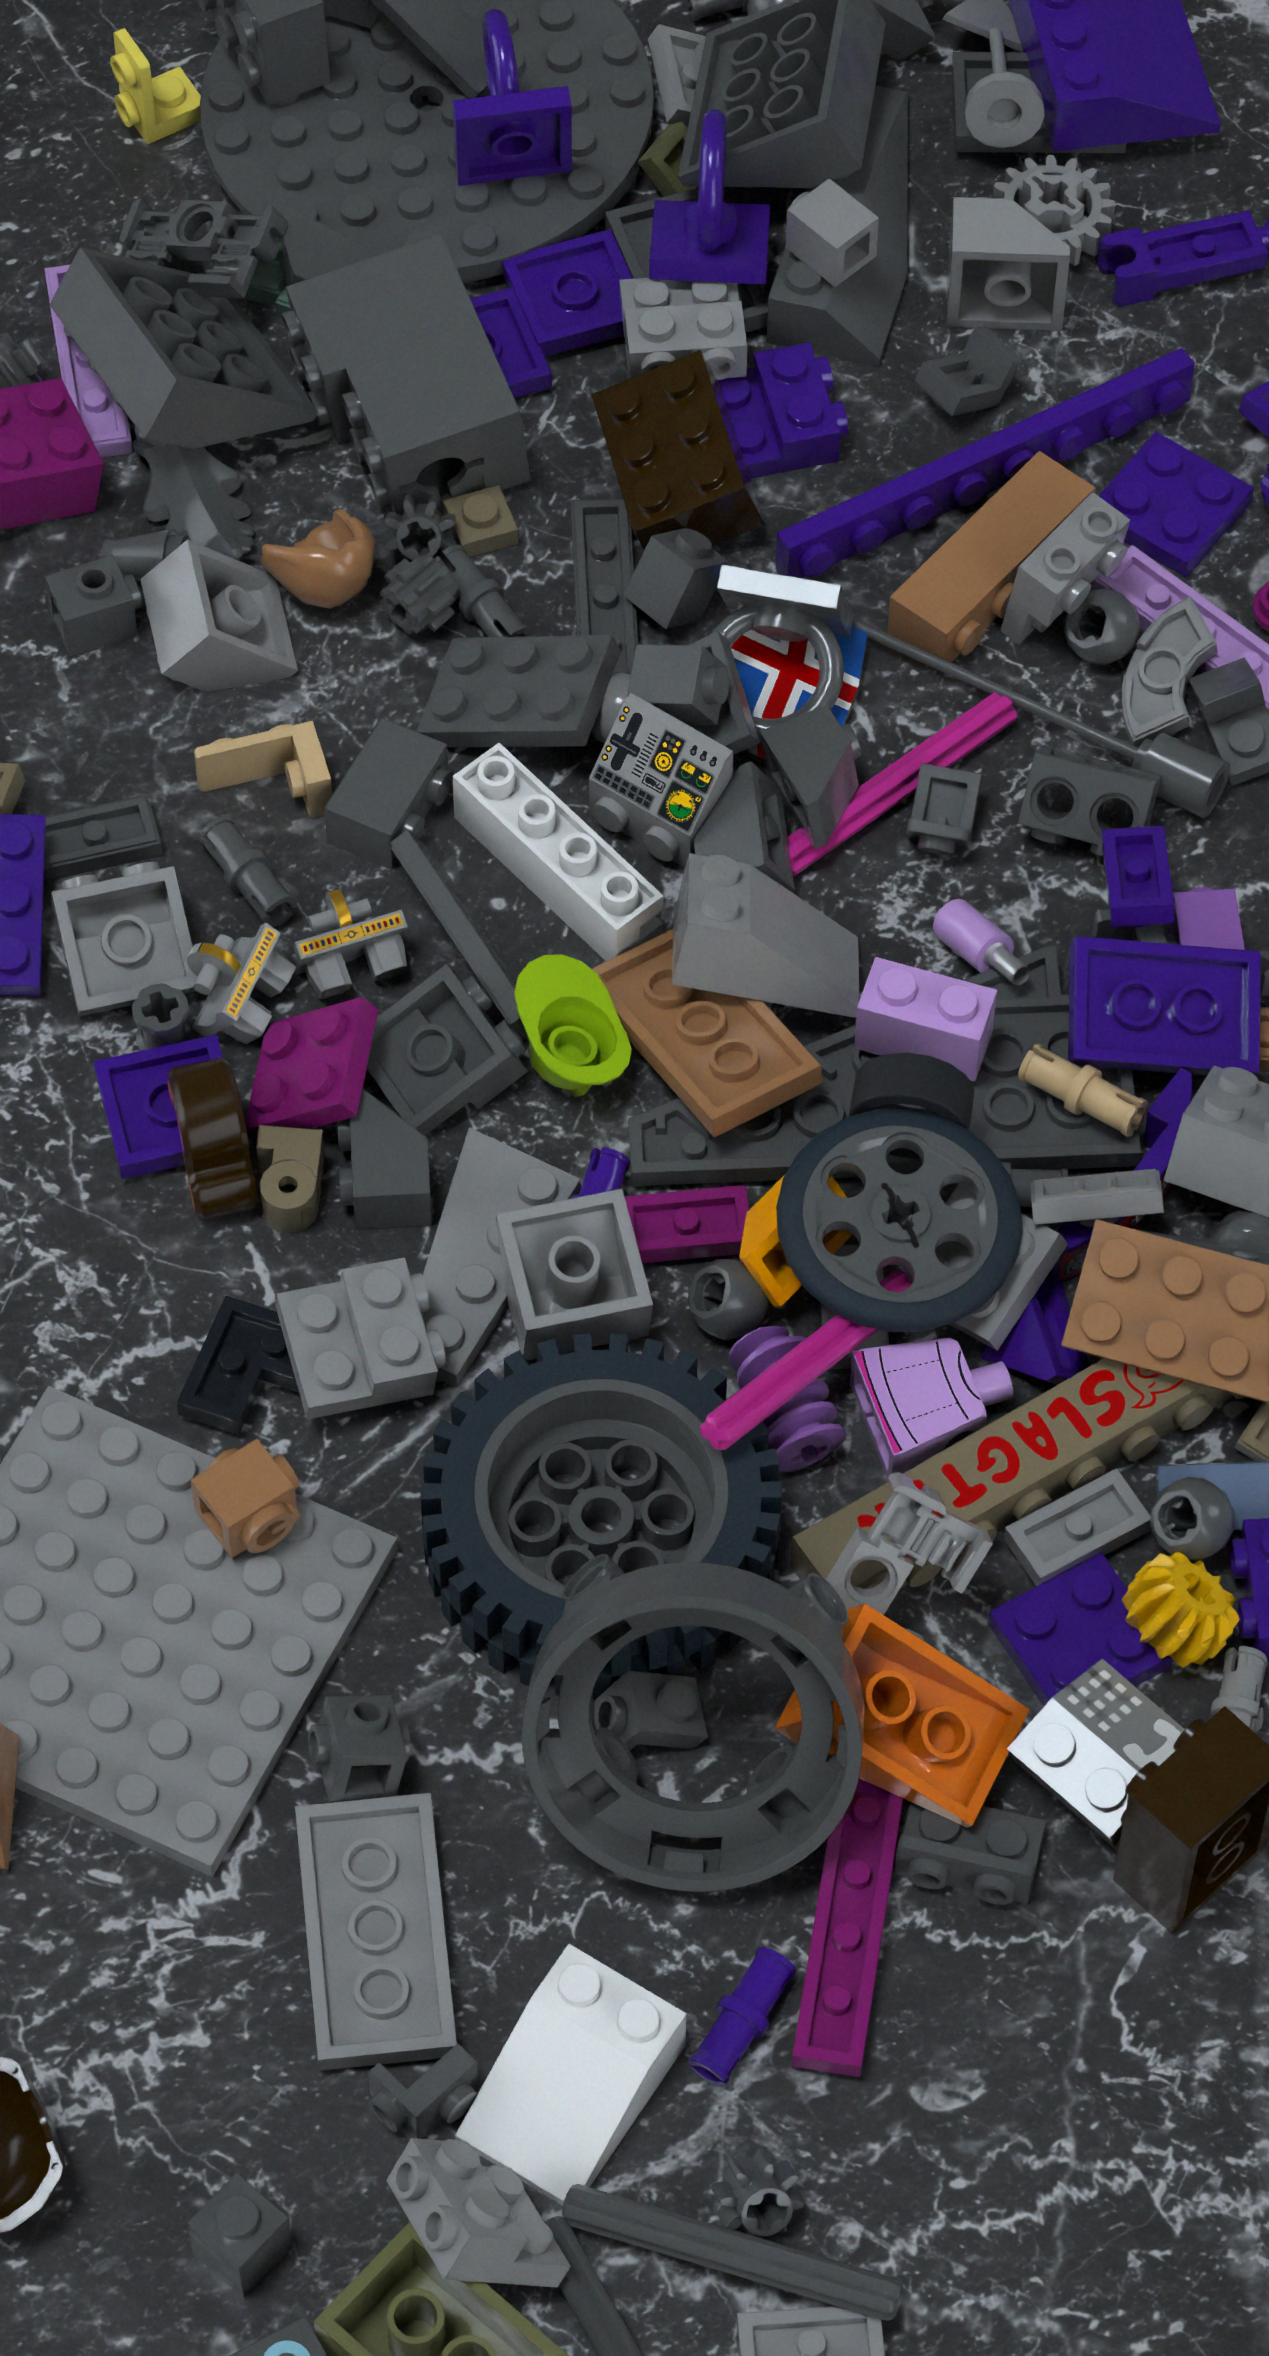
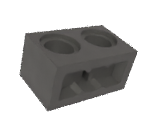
[1017,745,1162,856]

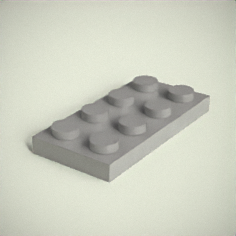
[295,1793,457,2071]

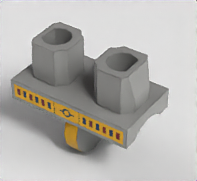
[291,889,408,999]
[187,923,296,1044]

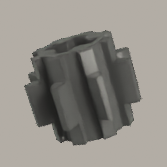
[380,556,459,634]

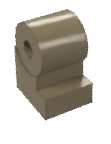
[256,1125,325,1233]

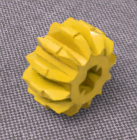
[1121,1552,1240,1668]

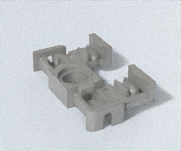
[825,1472,993,1641]

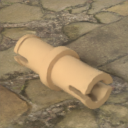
[1018,1043,1148,1137]

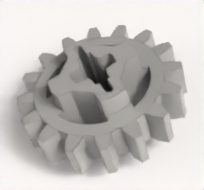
[993,155,1115,266]

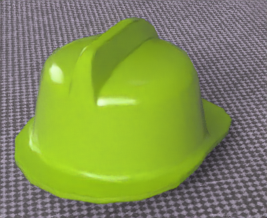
[514,954,632,1098]

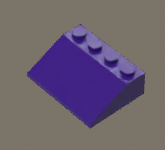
[1008,0,1221,152]

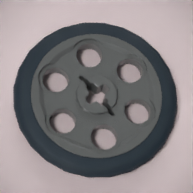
[776,1108,1023,1332]

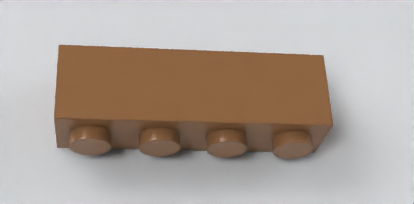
[887,451,1096,662]

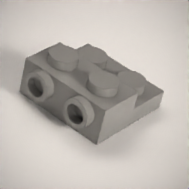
[620,278,747,380]
[1000,492,1130,645]
[51,862,198,1016]
[275,1257,446,1420]
[386,2138,571,2287]

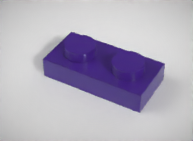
[1102,826,1174,927]

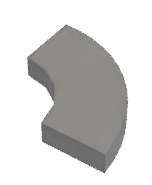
[1122,596,1218,748]

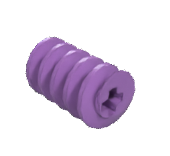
[728,1326,846,1473]

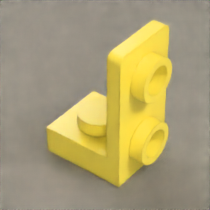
[110,28,201,144]

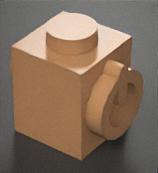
[191,1439,301,1558]

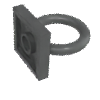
[711,565,854,742]

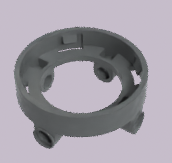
[522,1554,865,1892]

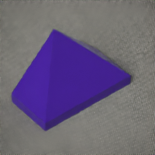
[981,1274,1090,1384]

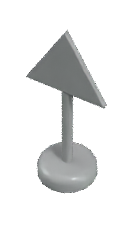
[942,0,1045,148]

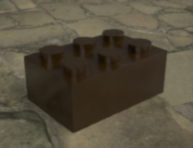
[591,350,765,550]
[1113,1706,1269,1934]

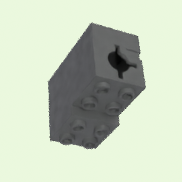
[282,233,531,516]

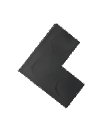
[177,1296,299,1434]

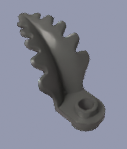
[133,426,255,560]

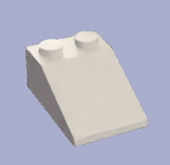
[455,1944,686,2206]

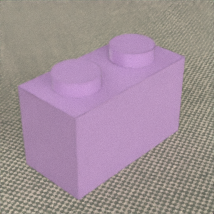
[854,957,997,1081]

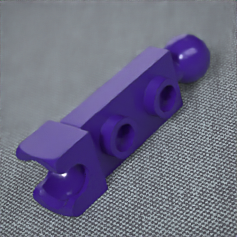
[1098,210,1269,306]

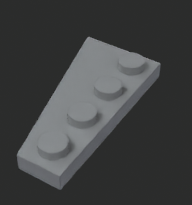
[421,1127,581,1388]

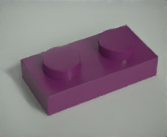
[624,1185,749,1263]

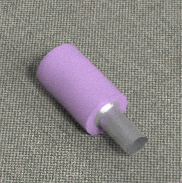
[933,899,1030,985]

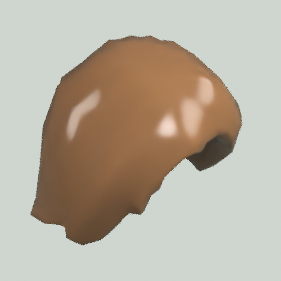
[259,509,376,609]

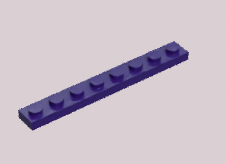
[775,348,1195,578]

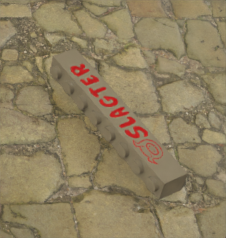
[791,1359,1245,1589]

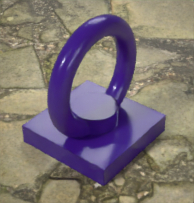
[452,9,572,186]
[649,109,770,284]

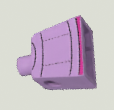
[850,1338,1014,1481]

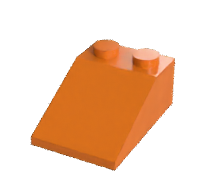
[774,1603,1030,1827]

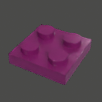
[245,997,378,1140]

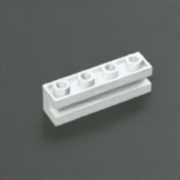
[453,743,664,961]

